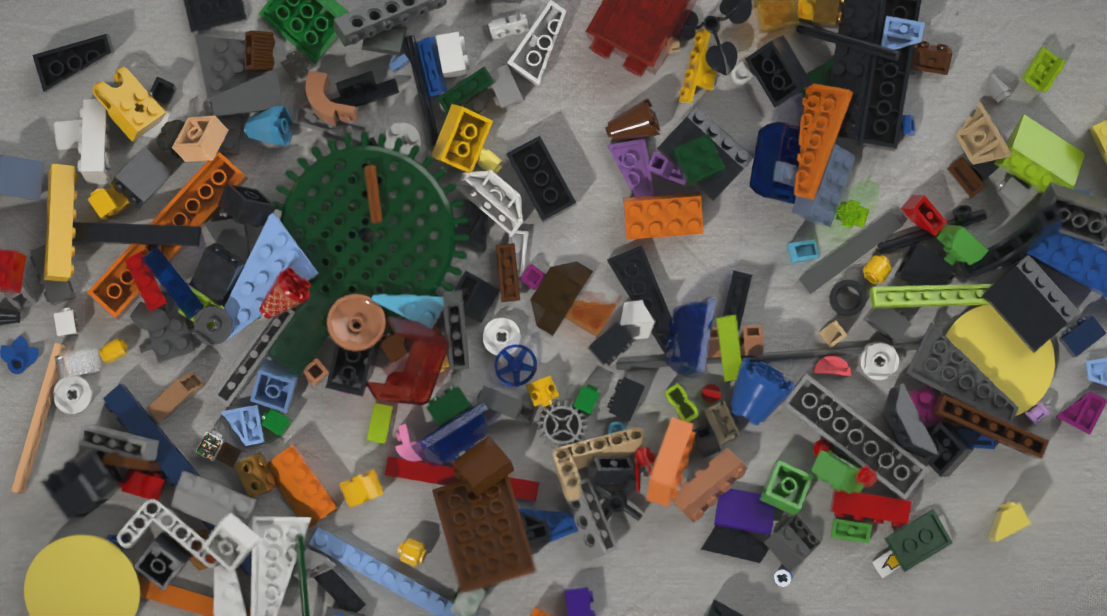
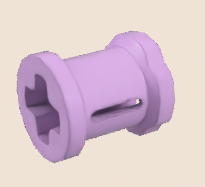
[1024,401,1050,426]

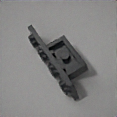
[330,71,399,107]

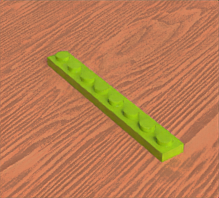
[869,284,994,308]

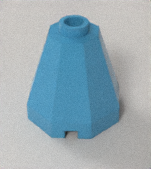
[244,106,293,146]

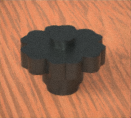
[157,120,185,159]

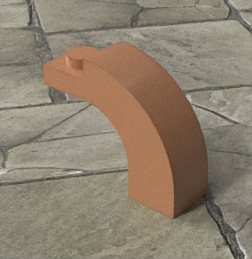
[305,71,358,126]

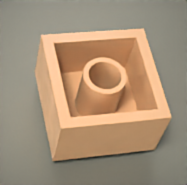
[172,116,229,162]

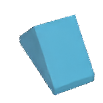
[786,239,820,264]

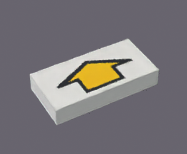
[871,550,900,579]

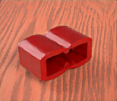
[121,468,166,502]

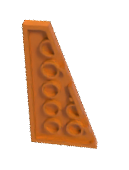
[794,84,853,200]

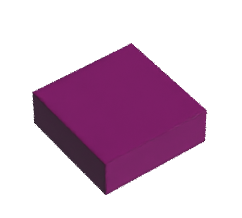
[519,263,546,290]

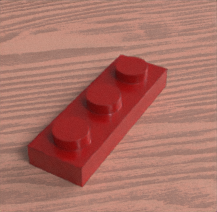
[124,251,167,312]

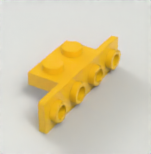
[679,29,717,103]

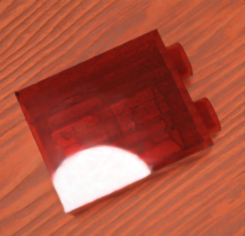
[585,0,697,77]

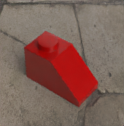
[901,195,947,236]

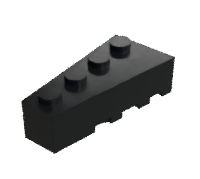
[32,34,115,92]

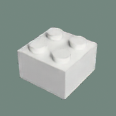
[436,32,470,79]
[203,513,260,572]

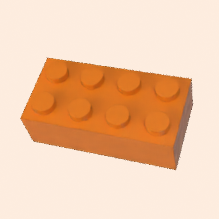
[623,192,704,240]
[647,418,696,507]

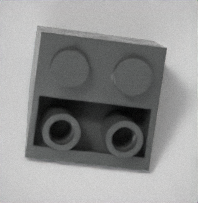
[764,514,821,571]

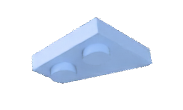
[880,16,925,50]
[221,405,265,446]

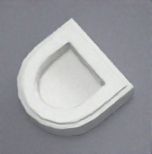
[731,62,754,85]

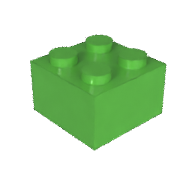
[759,460,813,515]

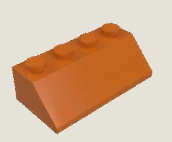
[267,445,338,530]

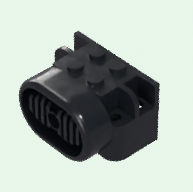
[41,449,124,520]

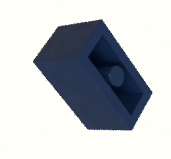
[1059,315,1106,358]

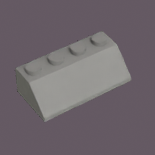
[171,471,258,526]

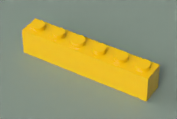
[44,164,78,282]

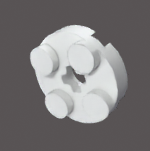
[385,123,421,155]
[483,318,521,356]
[860,341,899,380]
[53,376,93,414]

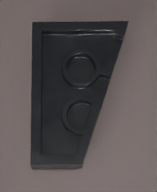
[701,525,769,563]

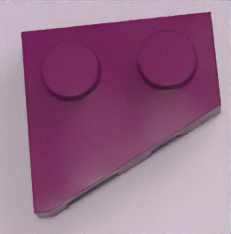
[1056,392,1107,435]

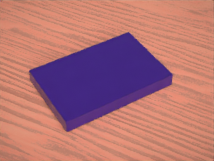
[714,488,776,535]

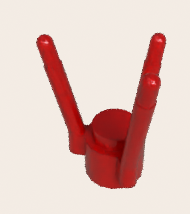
[633,447,656,492]

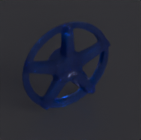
[494,344,537,387]

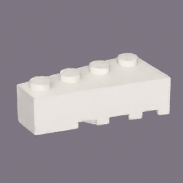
[506,0,566,86]
[78,99,110,185]
[214,565,248,616]

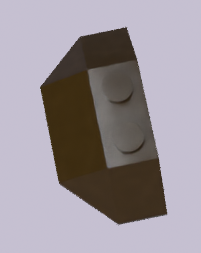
[530,261,593,336]

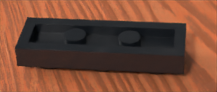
[723,271,752,331]
[313,569,366,613]

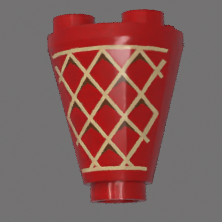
[259,267,311,319]

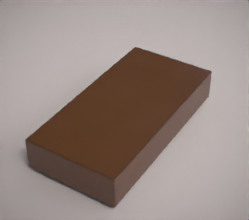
[947,157,986,199]

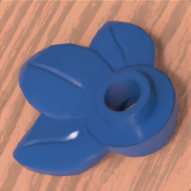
[0,336,39,374]

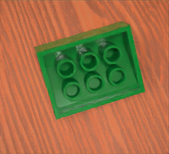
[259,0,349,64]

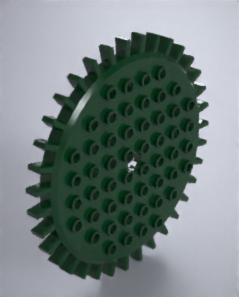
[272,132,470,333]

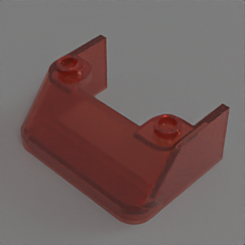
[367,317,449,406]

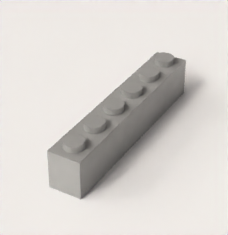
[212,309,297,407]

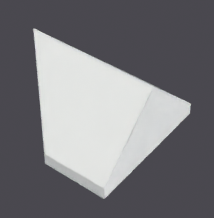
[620,300,655,340]

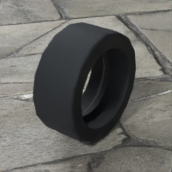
[829,279,867,316]

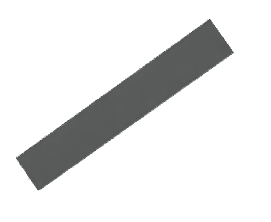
[799,211,902,294]

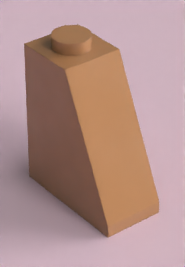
[147,371,205,422]

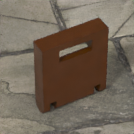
[103,452,160,471]

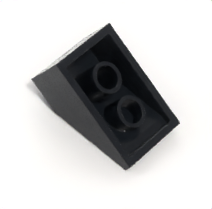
[325,341,380,397]

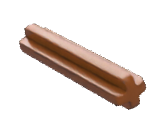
[364,165,382,223]

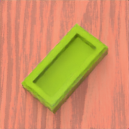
[367,403,393,444]

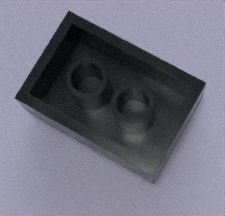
[745,35,813,108]

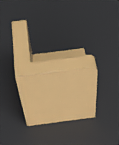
[819,320,847,348]

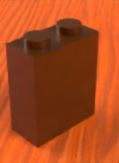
[452,436,514,497]

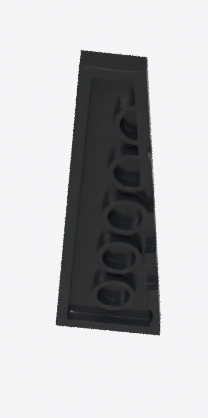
[607,245,686,359]

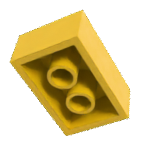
[431,104,493,173]

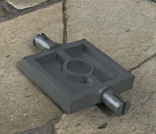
[139,314,196,363]

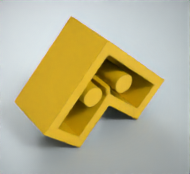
[88,184,132,221]

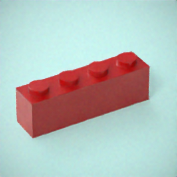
[830,489,912,527]

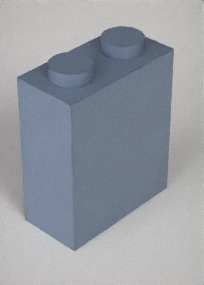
[0,155,44,200]

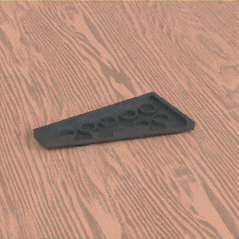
[195,35,249,155]
[905,322,1019,424]

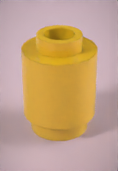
[98,338,129,363]

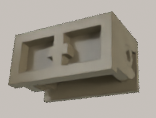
[702,401,742,445]

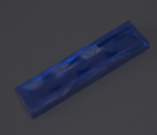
[141,247,204,319]

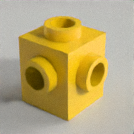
[526,375,559,407]

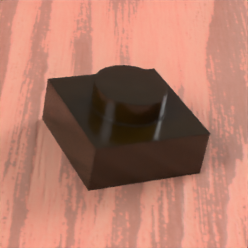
[216,442,242,468]

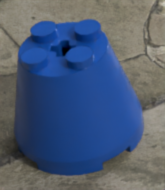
[730,358,795,425]

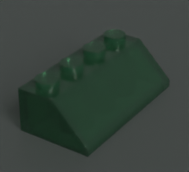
[267,289,333,377]

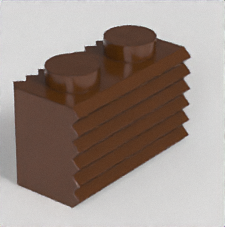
[245,30,275,72]

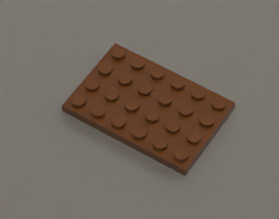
[432,475,537,594]

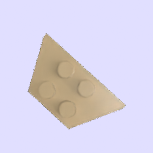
[955,102,1012,165]

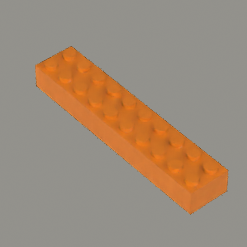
[87,151,248,319]

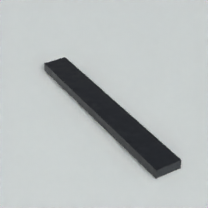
[72,222,201,247]

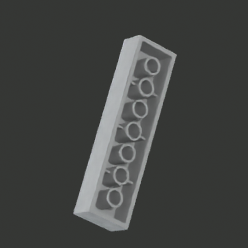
[781,374,929,500]

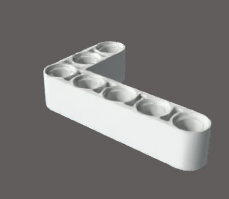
[117,499,220,568]

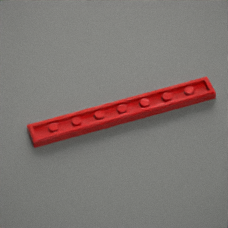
[385,456,539,501]

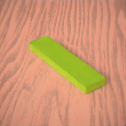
[716,315,742,382]

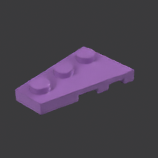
[607,139,655,197]

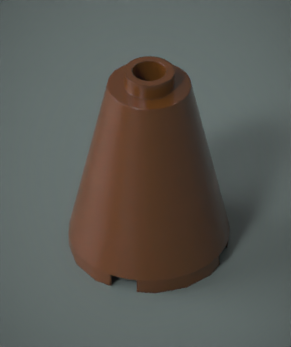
[605,98,660,140]

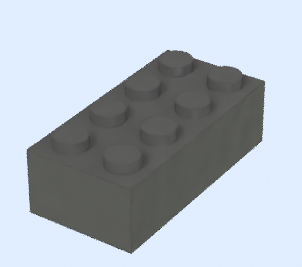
[1032,182,1107,246]

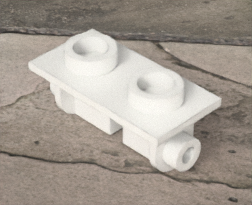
[488,13,529,40]

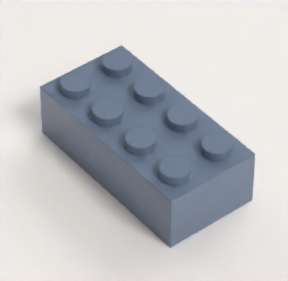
[792,144,855,228]

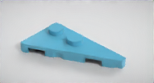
[371,294,443,330]

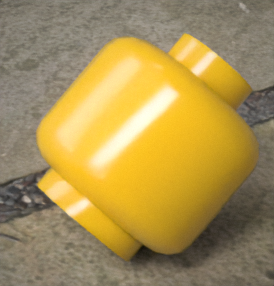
[863,255,892,284]
[397,538,427,567]

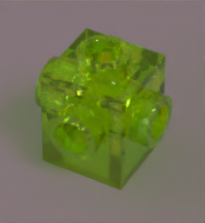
[835,199,869,229]

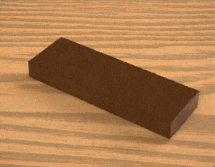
[495,243,521,303]

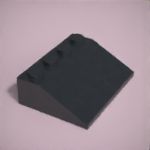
[657,106,753,201]
[982,254,1080,353]

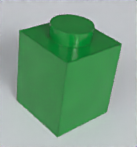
[573,384,600,415]
[261,408,293,437]

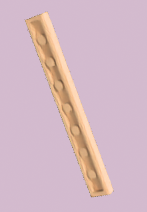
[11,343,68,494]

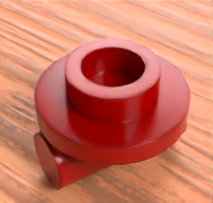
[701,384,722,403]

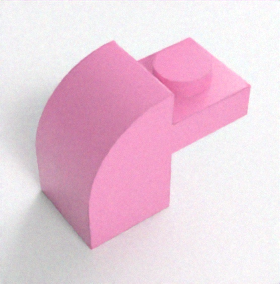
[395,424,430,461]

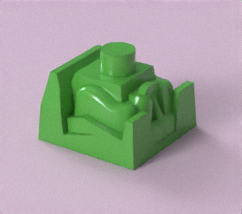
[936,225,989,265]

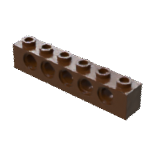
[932,395,1049,459]

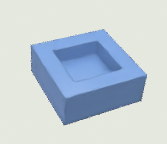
[389,54,410,74]

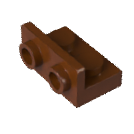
[910,41,952,75]

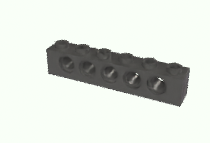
[334,0,447,47]

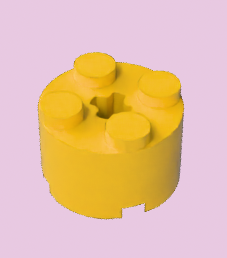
[339,469,384,508]

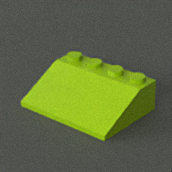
[994,114,1085,194]

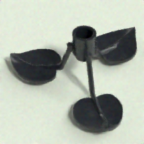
[667,0,752,75]

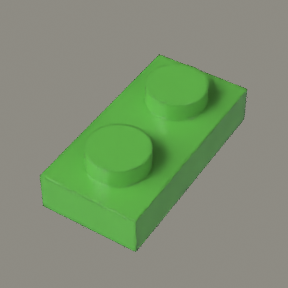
[830,518,872,543]

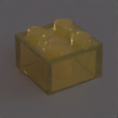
[754,0,799,34]

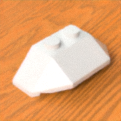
[456,170,523,236]

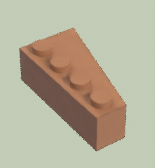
[671,448,748,523]

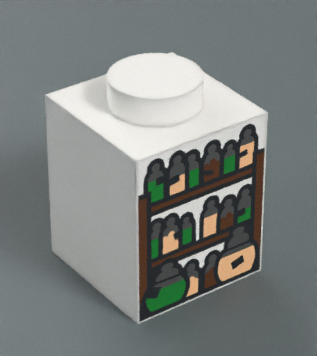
[54,308,80,337]
[196,430,225,461]

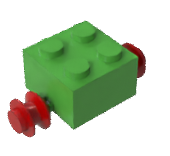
[811,439,877,494]

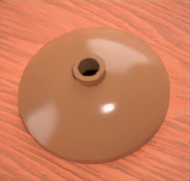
[327,294,385,351]

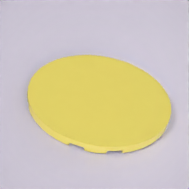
[945,305,1055,416]
[24,534,141,616]

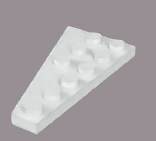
[251,517,312,616]

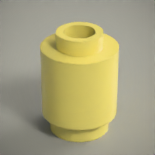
[477,148,503,174]

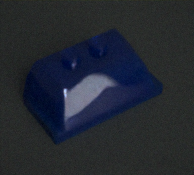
[749,122,801,204]
[665,296,716,379]
[411,403,488,466]

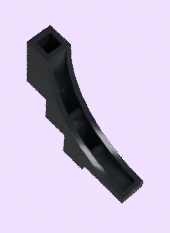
[959,203,1063,281]

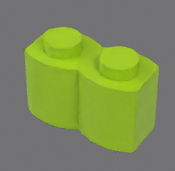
[665,384,698,422]

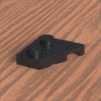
[456,201,488,251]

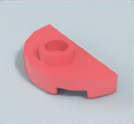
[813,356,851,376]

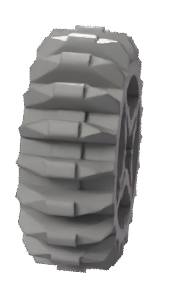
[537,399,588,449]

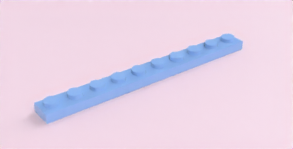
[309,527,476,616]

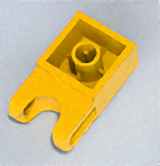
[92,67,166,142]

